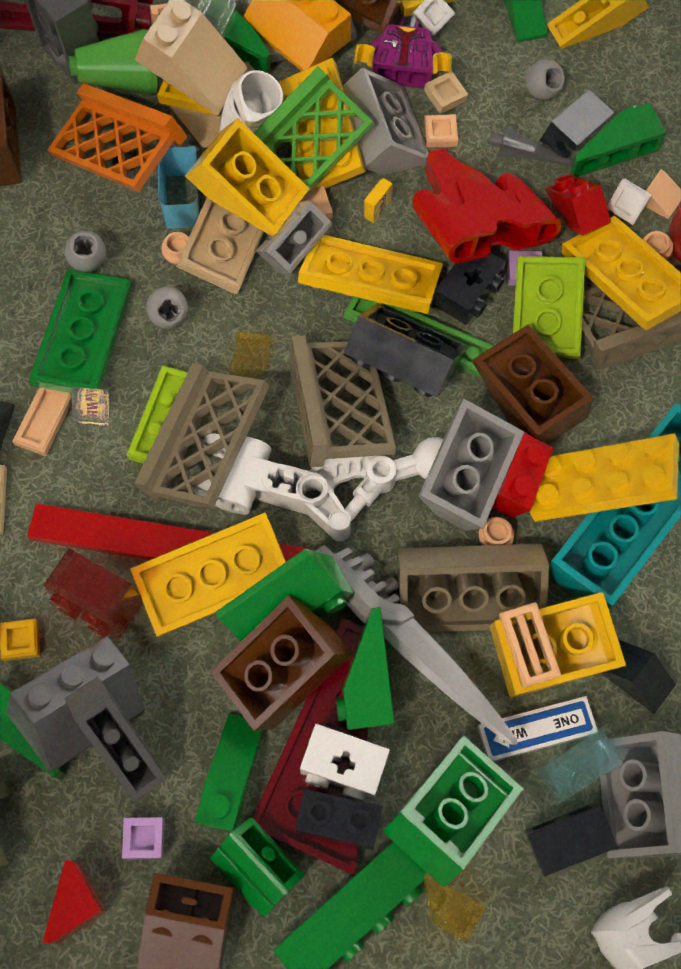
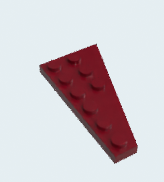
[252,618,368,877]

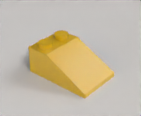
[185,118,310,237]
[489,592,626,698]

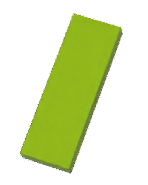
[126,365,188,464]

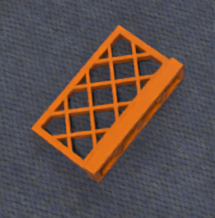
[47,83,187,192]

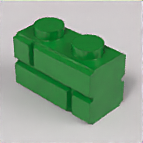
[210,817,305,918]

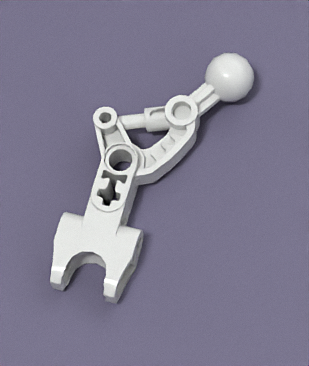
[190,434,443,542]

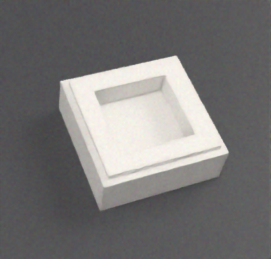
[411,0,455,37]
[607,178,652,225]

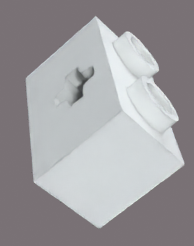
[300,724,390,802]

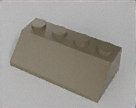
[397,544,549,632]

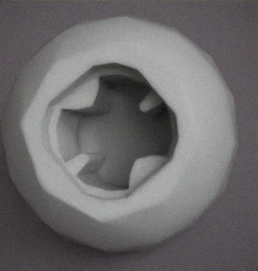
[526,59,565,100]
[64,230,107,272]
[146,287,188,329]

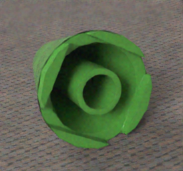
[69,29,157,95]

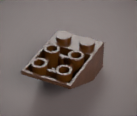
[137,873,237,969]

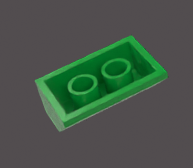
[215,549,355,641]

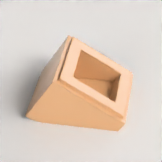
[646,170,681,220]

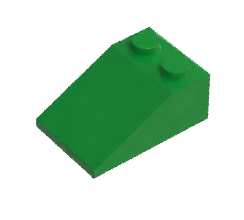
[382,735,524,888]

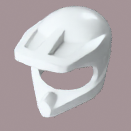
[219,70,283,133]
[591,887,681,969]

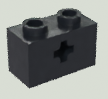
[433,253,506,325]
[295,789,382,850]

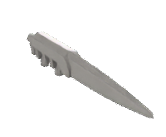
[316,545,518,745]

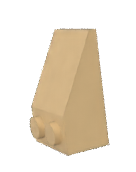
[135,0,248,116]

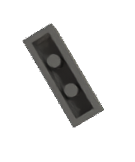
[64,676,166,802]

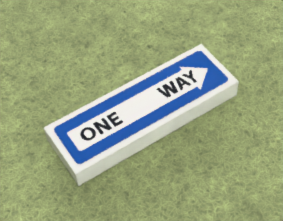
[478,696,598,762]

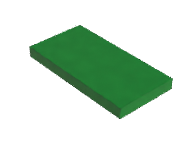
[29,269,133,395]

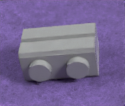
[256,201,332,274]

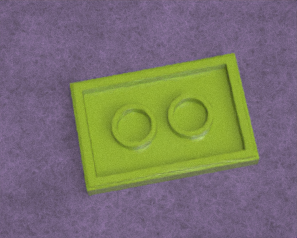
[513,256,585,359]

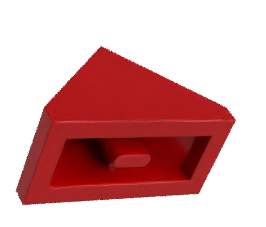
[42,860,107,944]

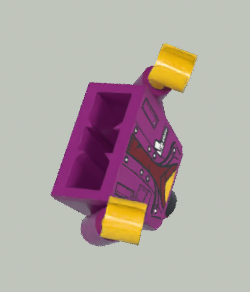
[354,16,452,88]

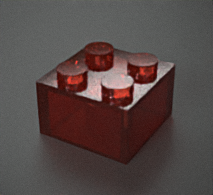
[43,548,143,640]

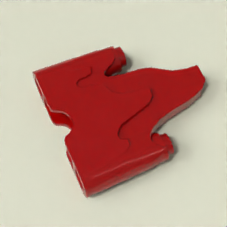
[412,148,562,263]

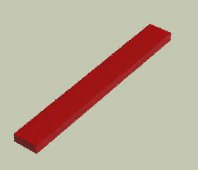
[27,503,315,562]

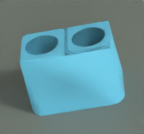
[158,146,200,228]

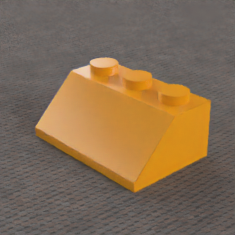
[243,0,351,71]

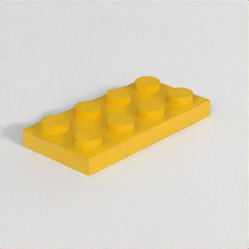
[278,58,366,189]
[562,216,681,331]
[298,235,443,314]
[530,433,679,522]
[130,513,286,637]

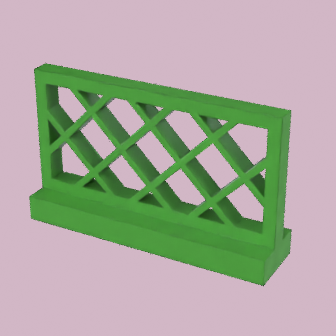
[254,66,375,199]

